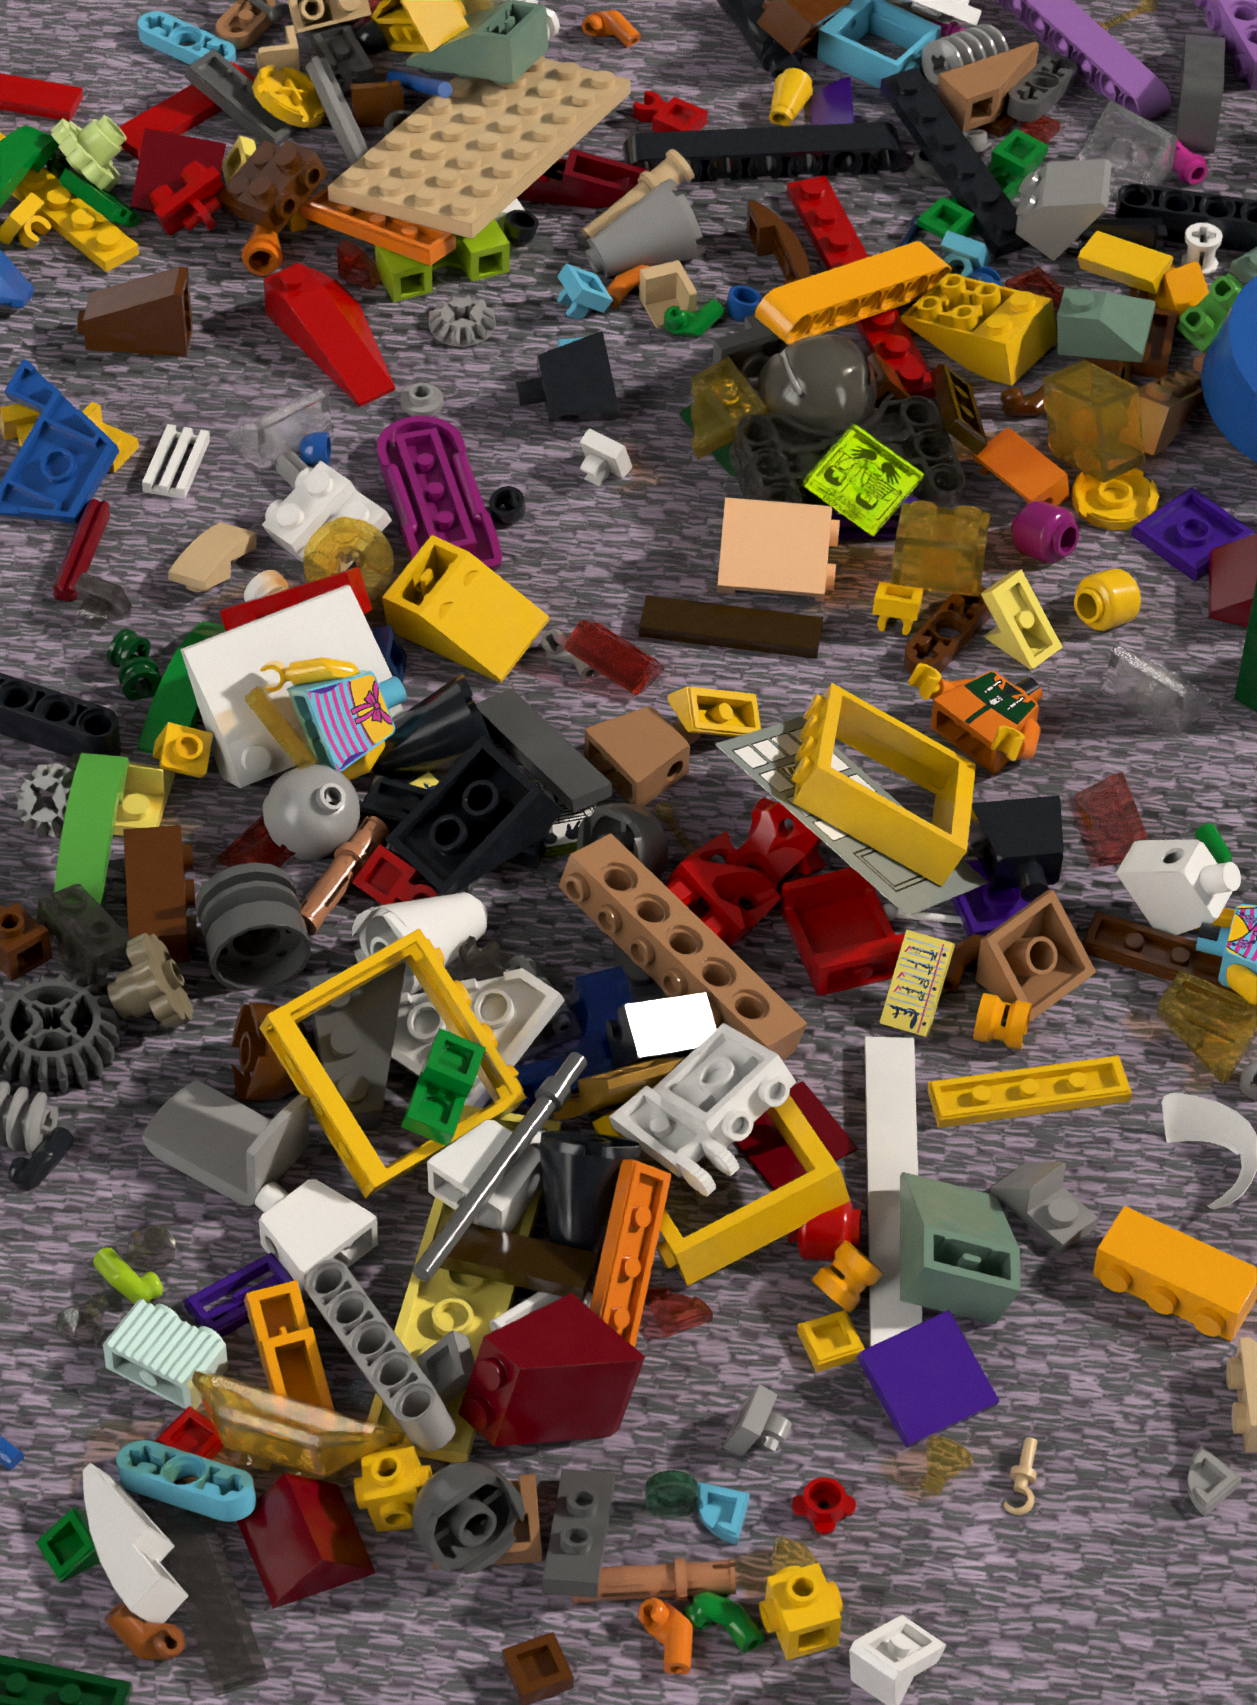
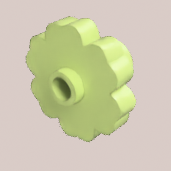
[51,115,127,192]

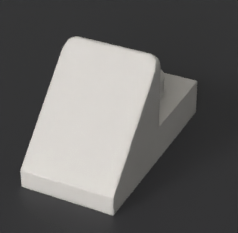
[849,1615,946,1705]

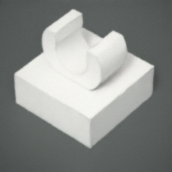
[580,429,632,486]

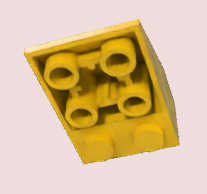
[901,273,1058,386]
[382,535,549,683]

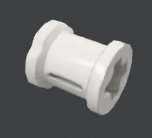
[1181,223,1223,275]

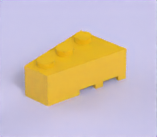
[371,0,469,52]

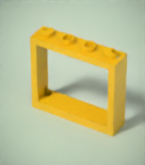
[791,683,976,887]
[259,928,527,1199]
[592,1095,850,1286]

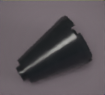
[371,674,493,780]
[539,1131,641,1258]

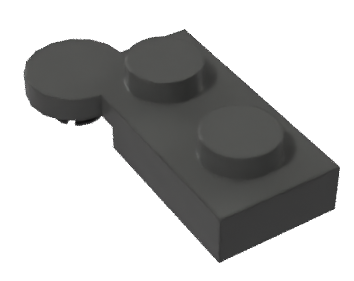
[310,22,375,98]

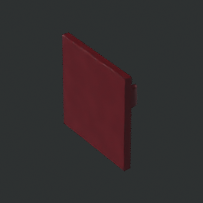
[130,128,226,218]
[735,1081,858,1190]

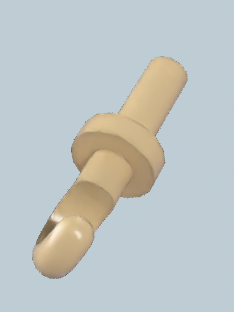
[1003,1437,1038,1515]

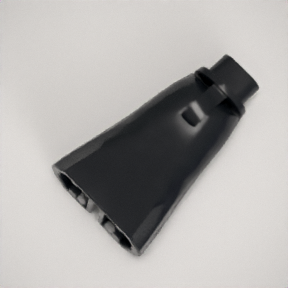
[717,0,802,79]

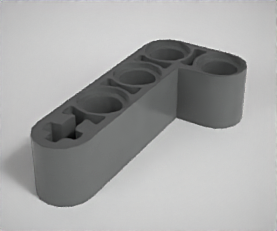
[1174,34,1225,153]

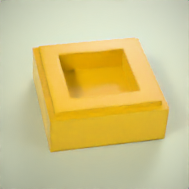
[797,1310,865,1372]

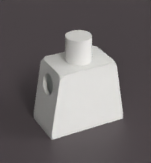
[1116,839,1241,935]
[427,1120,545,1233]
[255,1179,378,1300]

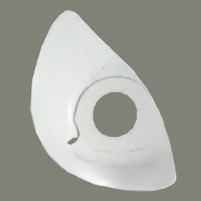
[1162,1093,1257,1210]

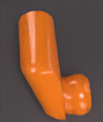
[582,10,641,48]
[606,264,650,309]
[638,1598,693,1674]

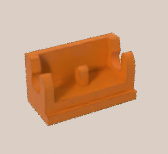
[973,427,1070,506]

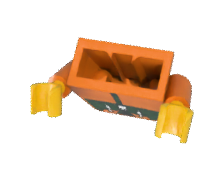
[907,663,1043,775]

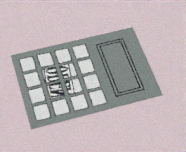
[715,717,989,917]

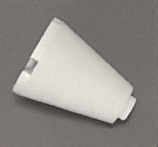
[352,892,488,995]

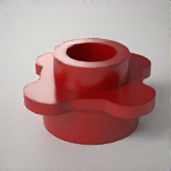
[792,1477,856,1535]

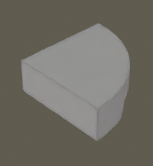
[1187,1445,1242,1517]

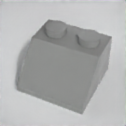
[1016,159,1112,261]

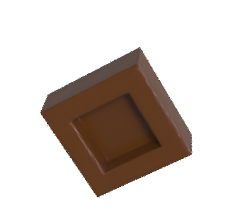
[502,1632,574,1705]

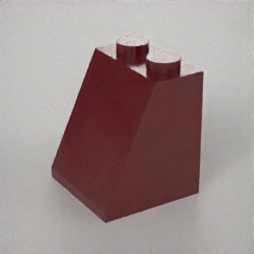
[458,1293,645,1447]

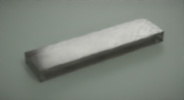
[151,1504,268,1697]

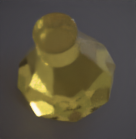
[920,1435,974,1496]
[762,1536,820,1589]

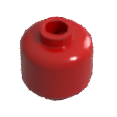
[787,1200,861,1262]

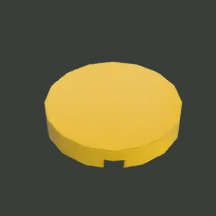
[1071,462,1159,530]

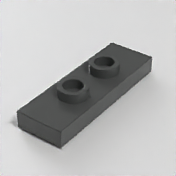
[184,49,300,146]
[543,1469,615,1598]

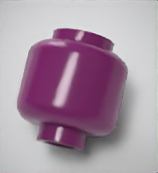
[1011,501,1079,563]

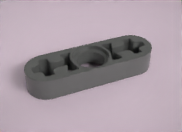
[1006,55,1078,122]

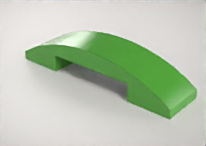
[52,753,129,933]

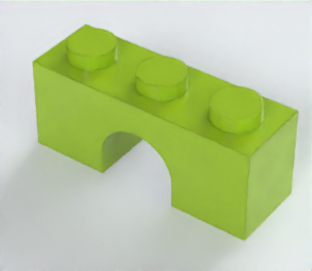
[375,218,510,302]

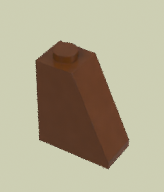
[77,267,193,357]

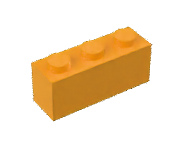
[1092,1206,1257,1342]

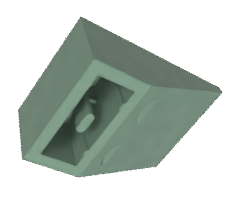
[406,0,549,85]
[900,1172,1021,1324]

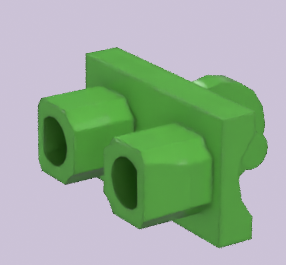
[1175,273,1244,354]

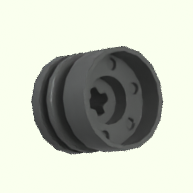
[196,862,311,991]

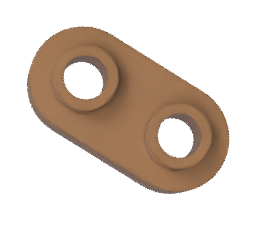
[216,0,276,50]

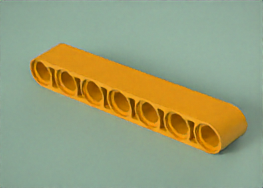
[755,241,952,345]

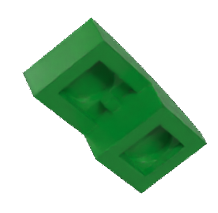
[401,1028,486,1146]

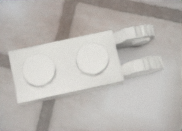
[609,1085,740,1196]

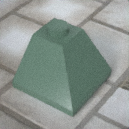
[1057,288,1155,363]

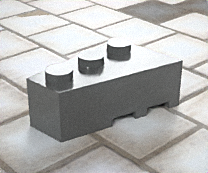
[307,962,406,1130]

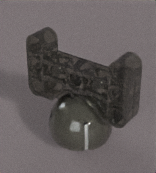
[729,335,966,519]

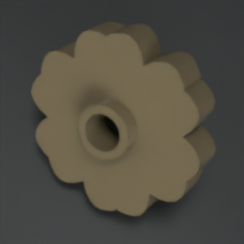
[107,932,194,1029]

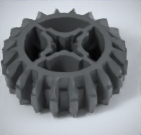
[0,972,120,1095]

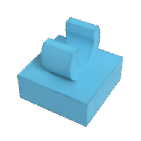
[941,230,991,278]
[557,264,613,319]

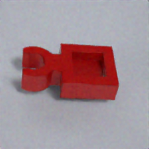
[633,90,708,132]
[352,844,440,905]

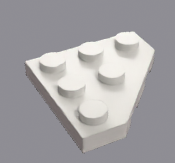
[391,968,565,1108]

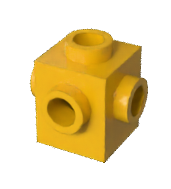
[354,1446,433,1532]
[759,1563,843,1661]

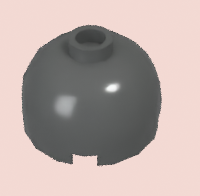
[577,803,668,879]
[412,1461,525,1574]

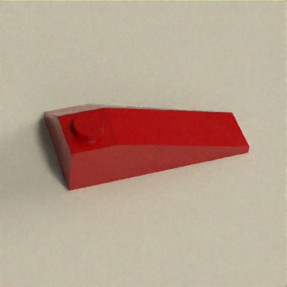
[263,263,395,407]

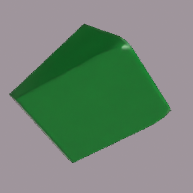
[35,1506,101,1582]

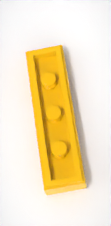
[927,1055,1132,1128]

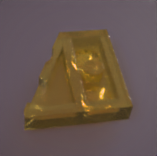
[691,356,771,460]
[1157,970,1257,1084]

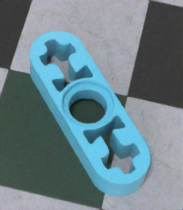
[138,11,236,65]
[116,1440,257,1522]

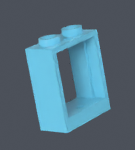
[817,0,941,89]

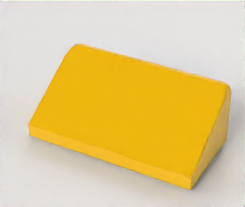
[1077,231,1173,295]
[667,686,761,737]

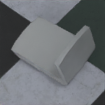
[141,1079,309,1206]

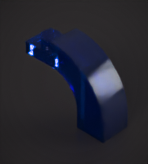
[514,966,634,1107]

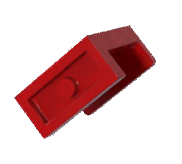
[780,867,905,997]

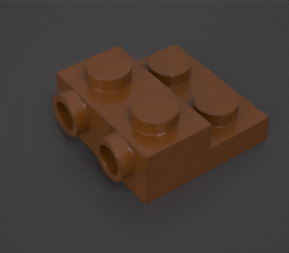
[216,140,328,233]

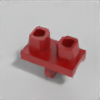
[149,160,225,236]

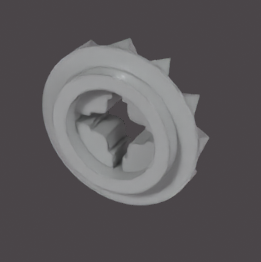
[429,295,496,347]
[14,763,75,838]

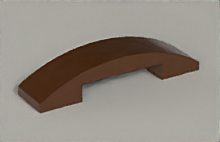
[746,201,810,285]

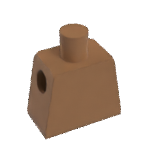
[584,706,701,807]

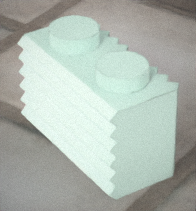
[103,1299,228,1410]

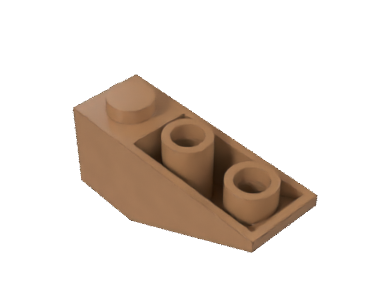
[936,41,1039,132]
[1115,369,1204,456]

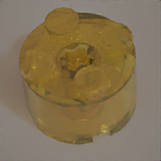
[303,516,394,611]

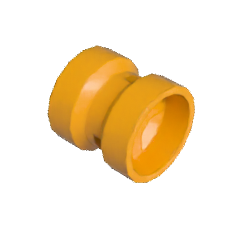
[973,993,1032,1050]
[812,1240,884,1313]

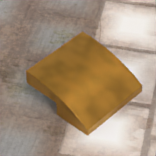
[553,1057,686,1120]

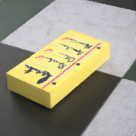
[879,929,955,1037]

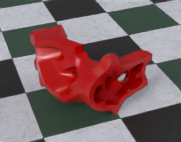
[664,797,827,948]

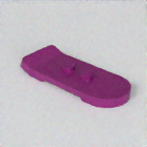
[377,416,502,571]

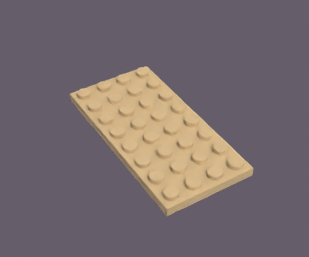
[328,55,631,239]

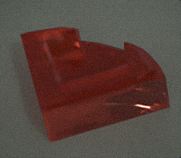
[1020,115,1061,144]
[337,239,381,290]
[645,1287,713,1338]

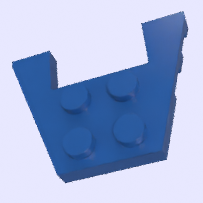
[0,359,119,524]

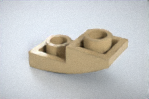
[168,522,257,592]

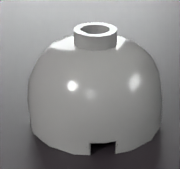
[263,764,360,861]

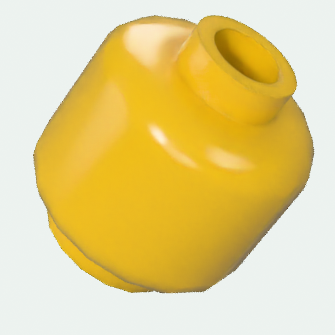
[1074,568,1141,631]

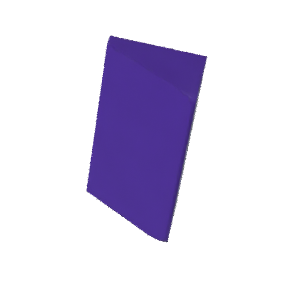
[810,77,854,125]

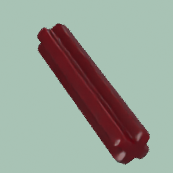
[53,498,110,602]

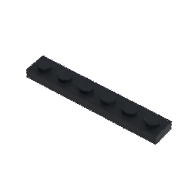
[880,67,1031,258]

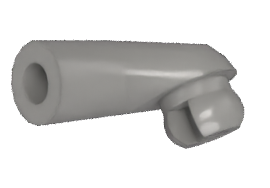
[541,629,601,680]

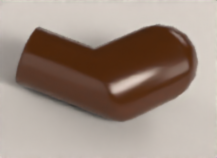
[1000,381,1062,417]

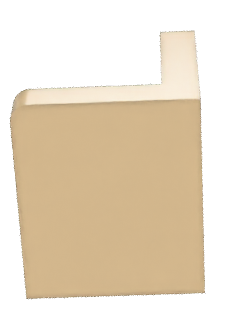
[255,25,300,72]
[639,260,697,329]

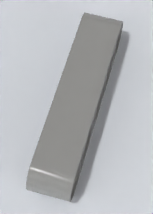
[304,1259,456,1452]

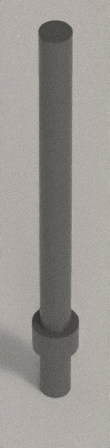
[413,1052,587,1282]

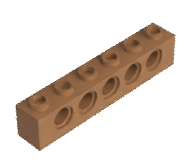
[558,833,808,1061]

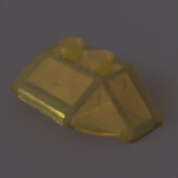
[191,1370,405,1480]

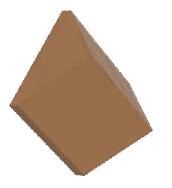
[975,889,1096,1022]

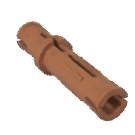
[300,816,390,935]
[572,1557,736,1604]

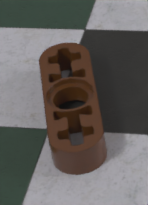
[904,584,991,675]

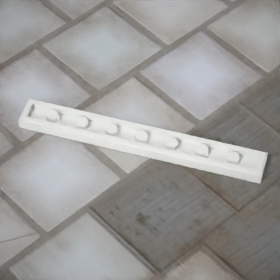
[864,1036,922,1347]

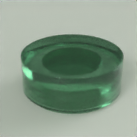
[645,1470,699,1516]

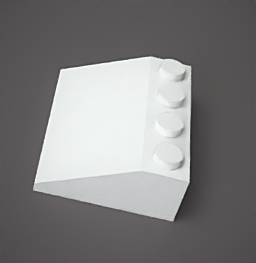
[180,585,404,788]

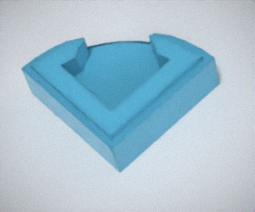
[696,1482,750,1545]

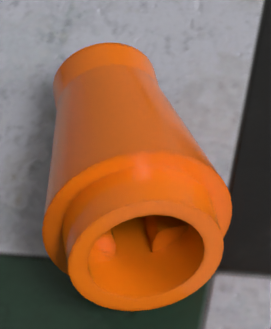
[241,224,283,276]

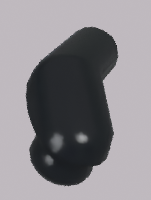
[8,1127,74,1189]

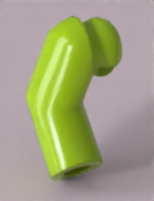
[93,1247,163,1305]

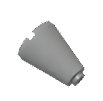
[585,178,706,277]

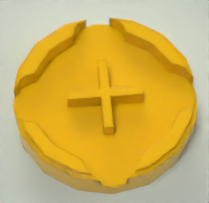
[252,65,327,128]

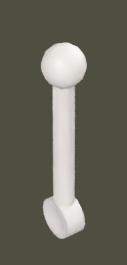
[882,903,963,926]

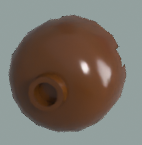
[231,1002,316,1102]

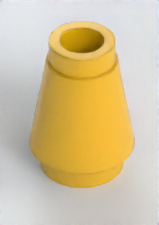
[769,68,813,126]

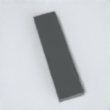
[476,689,612,813]

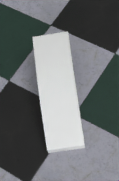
[83,1463,189,1623]

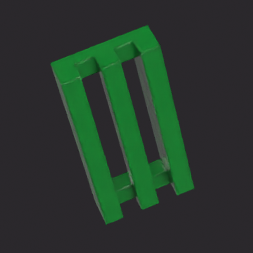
[58,168,142,228]

